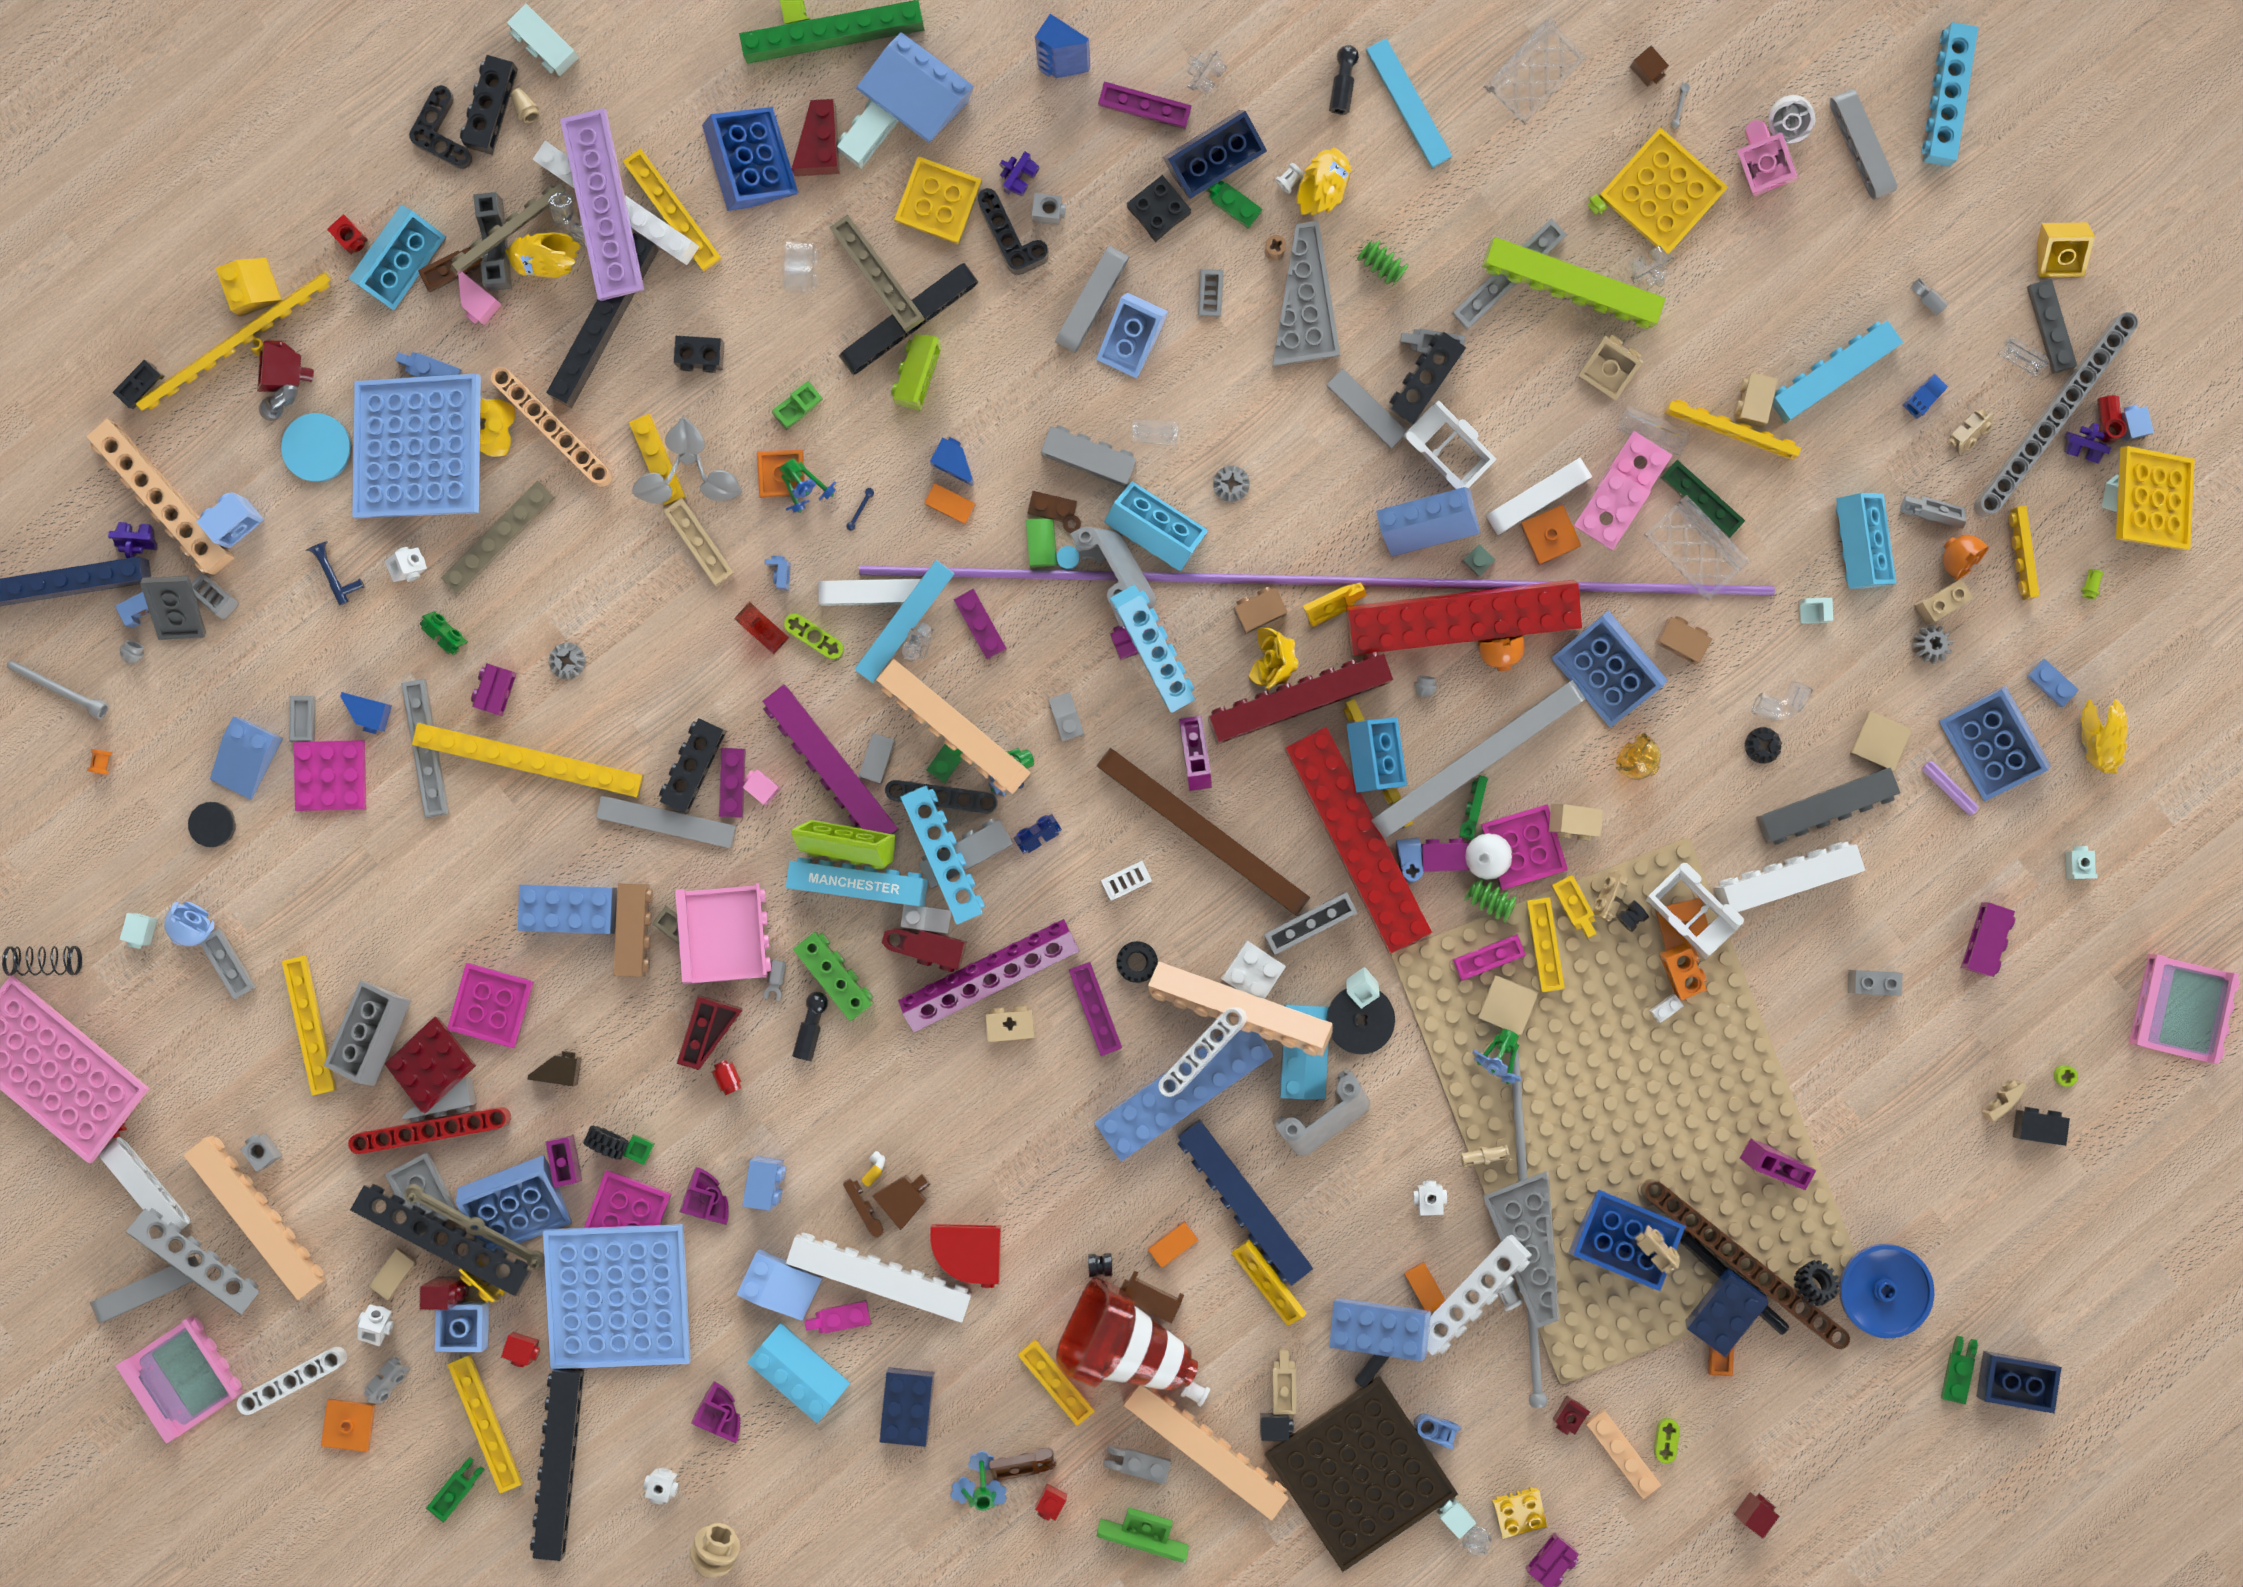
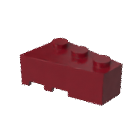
[677,995,743,1070]

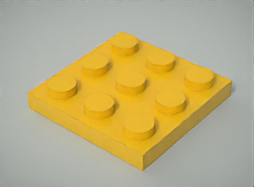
[894,156,982,245]

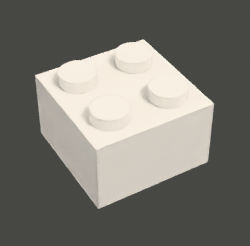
[1221,940,1286,999]

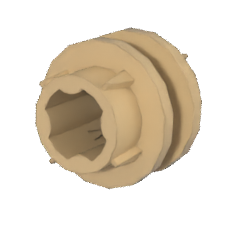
[690,1523,740,1578]

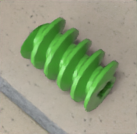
[1357,240,1409,287]
[1464,878,1516,924]

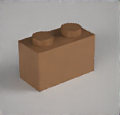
[1234,586,1288,634]
[1655,616,1713,665]

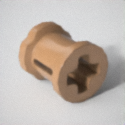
[1265,235,1286,261]

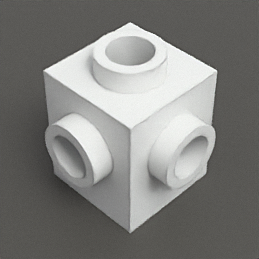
[384,547,427,582]
[1413,1180,1447,1216]
[357,1304,394,1346]
[643,1468,679,1504]

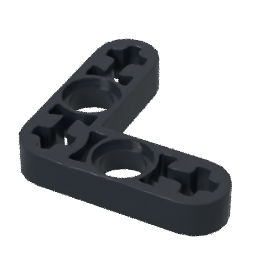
[409,85,472,169]

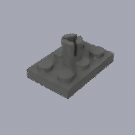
[140,576,206,640]

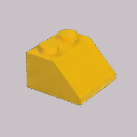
[2037,222,2095,277]
[215,258,282,316]

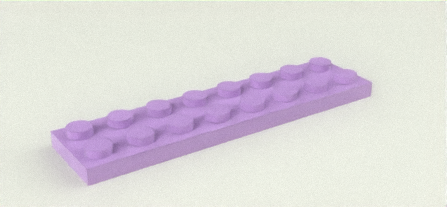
[560,108,644,301]

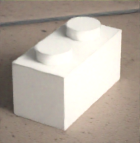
[1649,994,1684,1023]

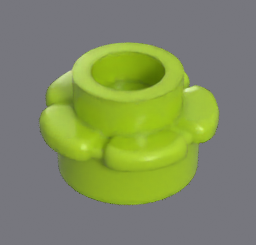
[1587,194,1608,215]

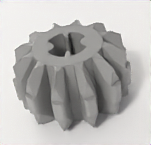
[1912,625,1954,664]

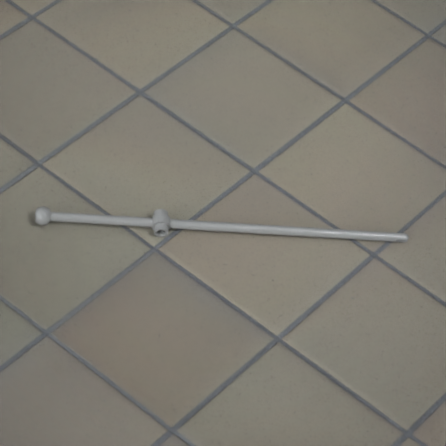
[1510,1042,1547,1408]

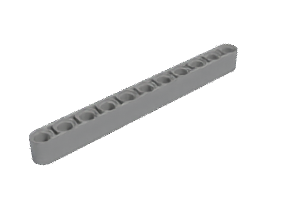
[1974,312,2138,517]
[1371,680,1586,839]

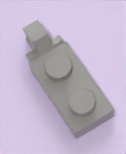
[1400,329,1465,359]
[1900,495,1966,529]

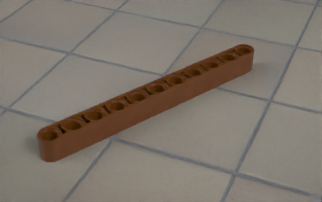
[1096,748,1310,916]
[1641,1179,1850,1349]

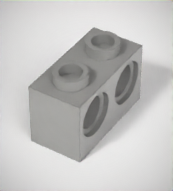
[1848,970,1903,996]

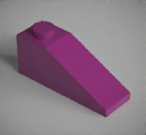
[1179,716,1212,791]
[1740,1138,1816,1190]

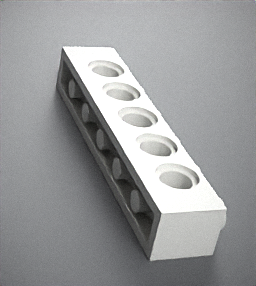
[1427,1235,1532,1356]

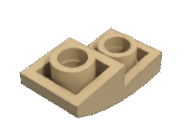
[1982,1080,2027,1121]

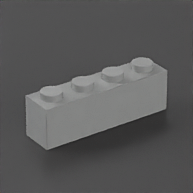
[1041,425,1136,487]
[919,818,1014,888]
[1263,892,1357,955]

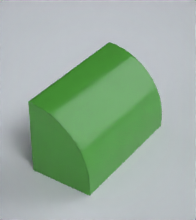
[1026,519,1058,568]

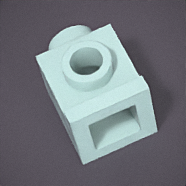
[2065,846,2098,879]

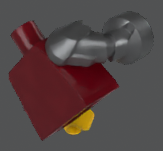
[250,338,314,421]

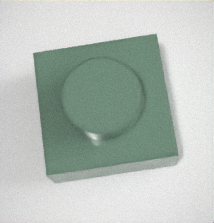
[1463,544,1495,577]

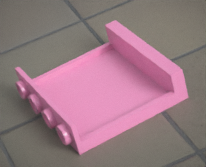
[675,883,771,985]

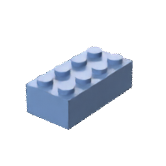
[517,885,617,934]
[1329,1298,1431,1361]

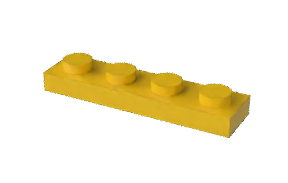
[629,413,686,507]
[2008,505,2040,600]
[1526,897,1565,992]
[1231,1239,1307,1326]
[1017,1339,1095,1426]

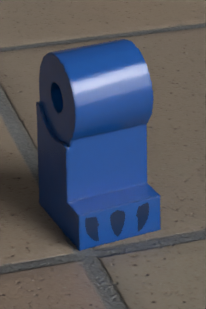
[1902,374,1948,419]

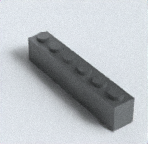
[1756,767,1900,845]

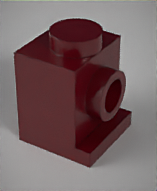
[1553,1395,1590,1435]

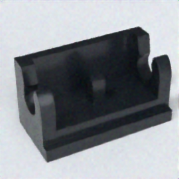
[112,359,165,409]

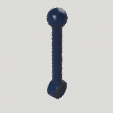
[846,488,874,531]

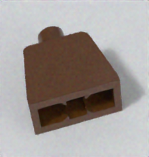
[872,1174,931,1230]

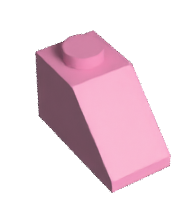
[458,272,501,326]

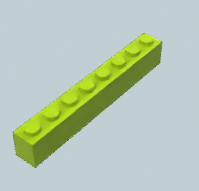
[1481,237,1666,329]

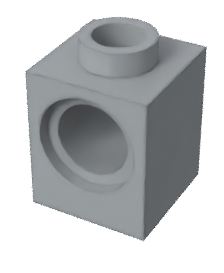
[1032,193,1066,225]
[240,1134,282,1172]

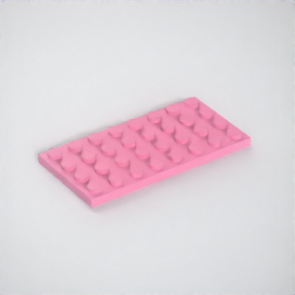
[0,976,150,1163]

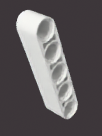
[1486,458,1592,536]
[818,579,921,606]
[1158,1007,1247,1097]
[99,1137,191,1233]
[237,1347,347,1415]

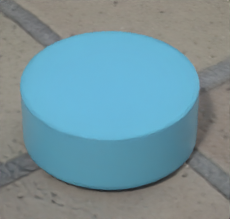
[1057,546,1080,570]

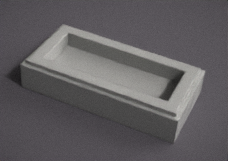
[289,696,315,742]
[859,733,895,784]

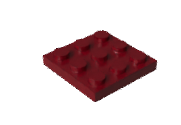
[385,1016,476,1114]

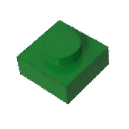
[623,1134,655,1165]

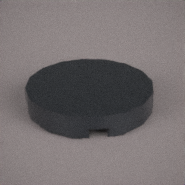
[188,802,236,847]

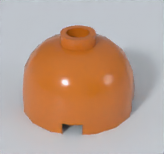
[1942,534,1989,580]
[1478,636,1525,671]

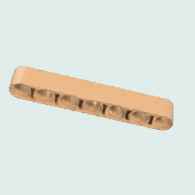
[491,367,612,487]

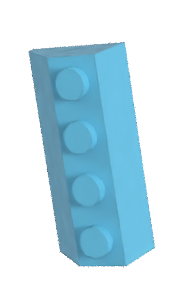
[348,205,446,310]
[1104,481,1208,572]
[1836,493,1897,589]
[1279,1004,1329,1099]
[747,1323,850,1423]

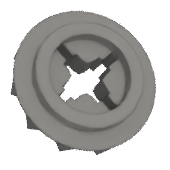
[1213,465,1250,502]
[548,642,586,679]

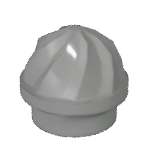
[120,640,144,664]
[1414,676,1437,698]

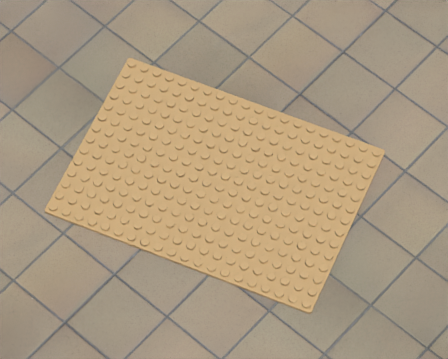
[1391,838,1856,1384]

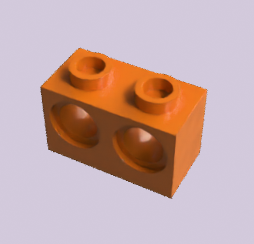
[1659,943,1707,1001]

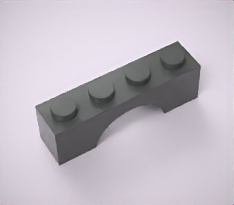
[473,192,512,291]

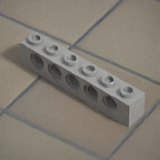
[125,1208,260,1315]

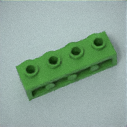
[793,932,874,1021]

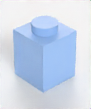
[2121,404,2154,442]

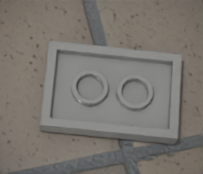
[385,1152,458,1234]

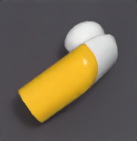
[861,1151,886,1187]

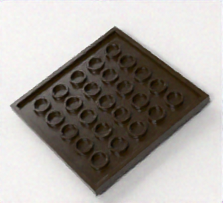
[1264,1376,1458,1572]

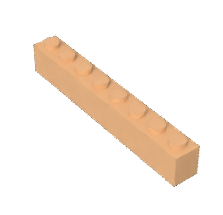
[876,659,1031,794]
[1148,962,1333,1057]
[183,1136,326,1301]
[1124,1382,1289,1521]

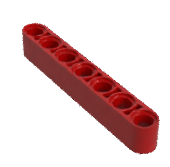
[348,1107,511,1154]

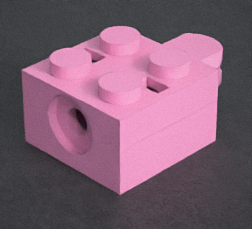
[1737,120,1799,196]

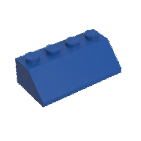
[1035,14,1090,78]

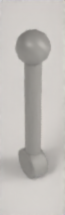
[1671,83,1690,129]

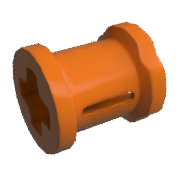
[87,749,112,775]

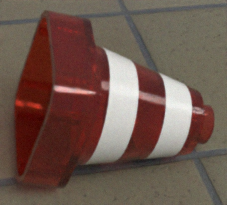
[1056,1277,1198,1391]

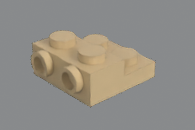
[1578,335,1643,401]

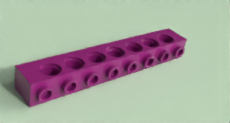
[898,919,1079,1032]

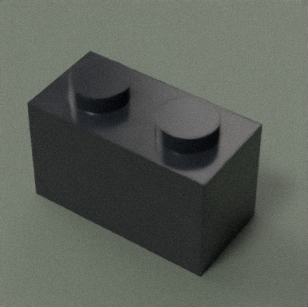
[2013,1107,2070,1146]

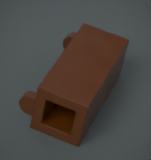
[1119,1270,1184,1324]

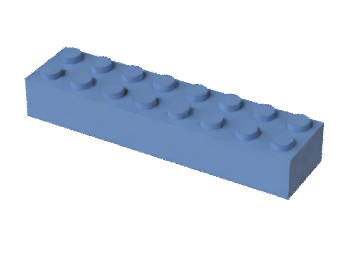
[1095,1030,1274,1161]

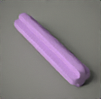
[1922,761,1979,815]

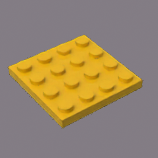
[1599,127,1728,257]
[2116,446,2195,550]

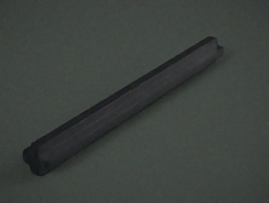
[1680,1233,1790,1335]

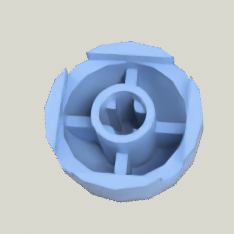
[164,902,214,946]

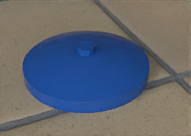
[1839,1244,1935,1339]

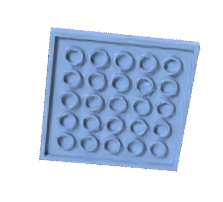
[352,374,481,519]
[543,1224,691,1369]

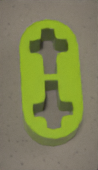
[1654,1417,1680,1464]

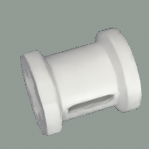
[1275,163,1304,194]
[1496,1282,1523,1311]
[1180,1377,1210,1407]

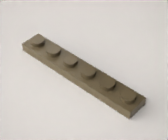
[450,183,566,276]
[829,214,925,333]
[441,481,555,595]

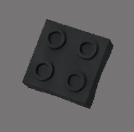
[1127,174,1191,242]

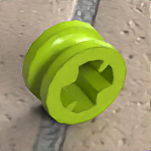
[2054,1065,2078,1087]

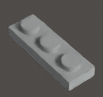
[200,929,256,1000]

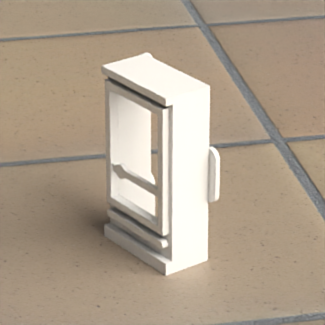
[1403,401,1496,489]
[1645,863,1744,960]

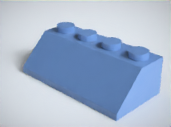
[1376,487,1480,557]

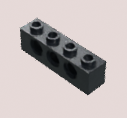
[460,55,518,155]
[1389,332,1466,424]
[659,718,727,814]

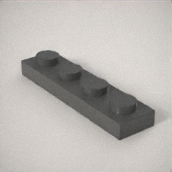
[2027,279,2077,374]

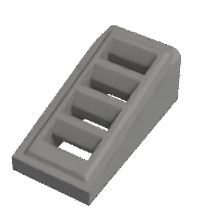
[1198,269,1224,317]
[191,572,239,620]

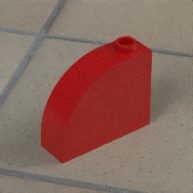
[930,1224,1001,1288]

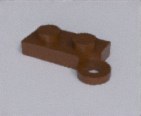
[1027,491,1081,533]

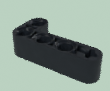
[978,188,1049,275]

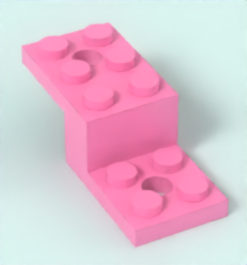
[1573,431,1672,551]

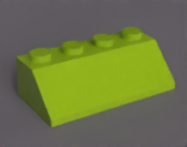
[791,820,896,869]

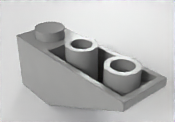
[402,1077,476,1122]

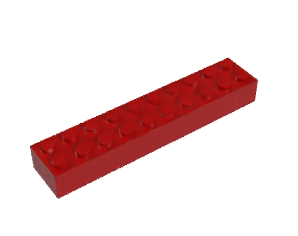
[1346,580,1582,655]
[1284,727,1433,954]

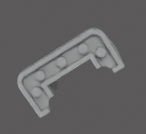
[1070,527,1156,627]
[1273,1068,1370,1156]

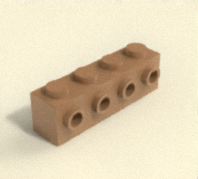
[614,883,653,977]

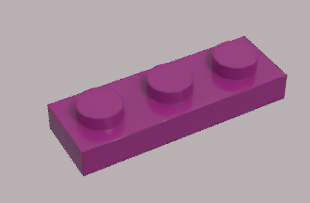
[953,589,1007,660]
[719,748,746,818]

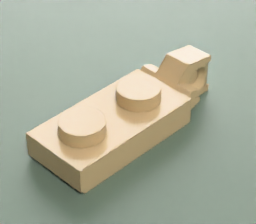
[1272,1349,1297,1415]

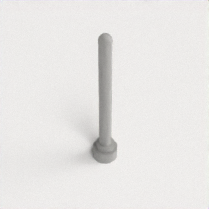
[7,661,109,720]

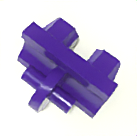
[999,151,1039,196]
[2064,423,2111,464]
[108,522,158,558]

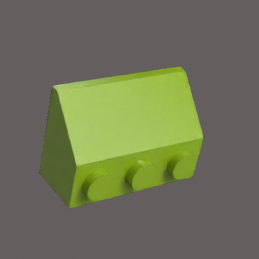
[891,334,942,411]

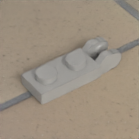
[1103,1446,1171,1484]

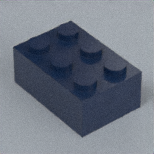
[1685,1267,1769,1357]
[1976,1351,2062,1414]
[879,1367,935,1447]

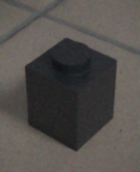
[1260,1413,1294,1441]

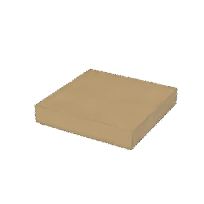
[1850,711,1912,772]
[1478,975,1538,1036]

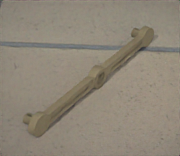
[404,1184,545,1270]

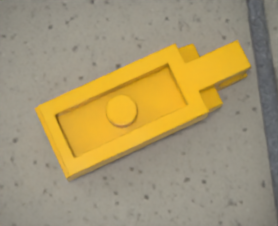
[1303,582,1367,627]
[1551,874,1597,938]

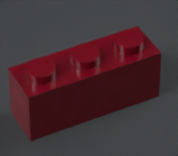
[419,1276,469,1310]

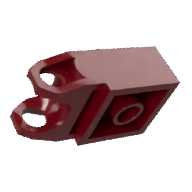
[882,928,967,972]

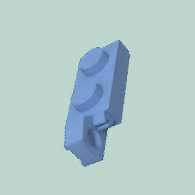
[395,352,462,377]

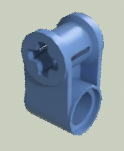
[1396,837,1423,883]
[1414,1413,1461,1449]

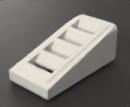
[1101,861,1152,901]

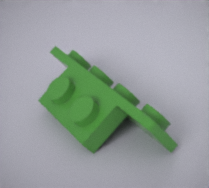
[1096,1507,1189,1563]

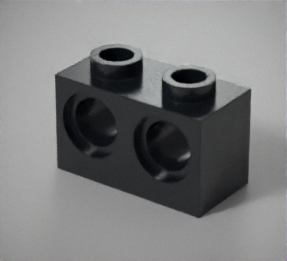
[673,335,724,373]

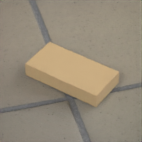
[369,1248,417,1300]

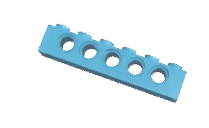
[1922,22,1979,166]
[1110,584,1195,713]
[901,786,985,925]

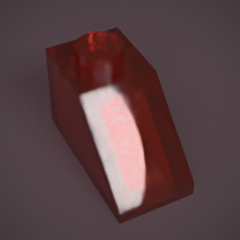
[734,602,789,654]

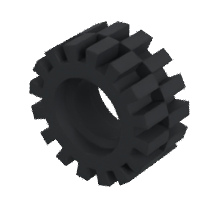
[1116,941,1158,983]
[583,1125,629,1160]
[1793,1260,1840,1307]

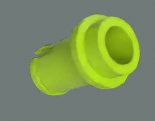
[2081,569,2104,599]

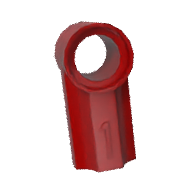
[2097,395,2127,444]

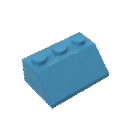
[1347,717,1407,793]

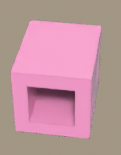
[743,770,781,806]

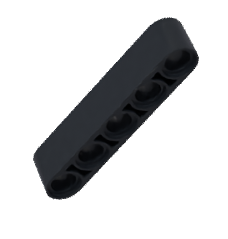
[885,780,998,814]

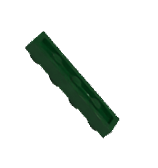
[1660,460,1746,539]

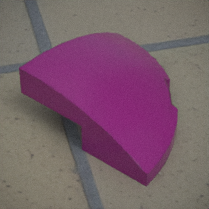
[679,1167,729,1225]
[691,1381,740,1443]

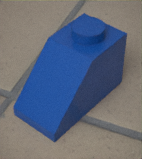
[930,437,974,486]
[340,692,392,734]

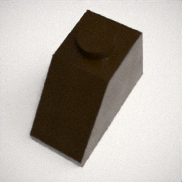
[527,1051,582,1086]

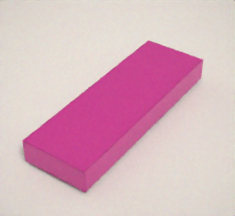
[1452,934,1526,981]

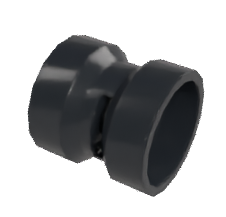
[1616,900,1649,932]
[1088,1253,1112,1278]

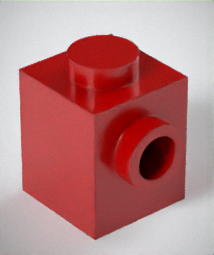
[501,1331,541,1367]
[1035,1483,1067,1521]

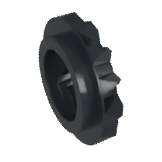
[1745,727,1782,764]

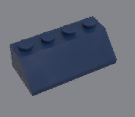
[1162,110,1267,199]

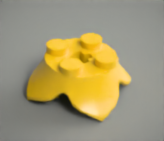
[480,396,515,457]
[1248,628,1298,690]

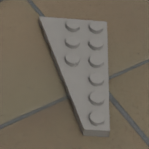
[1272,221,1340,367]
[1483,1171,1559,1329]

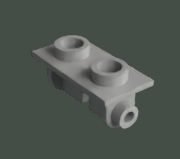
[364,1356,411,1404]

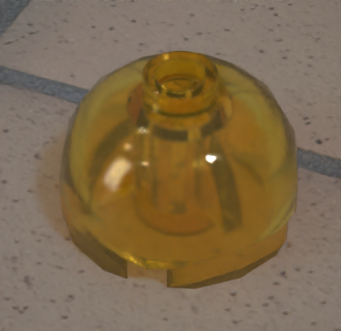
[1615,733,1661,780]

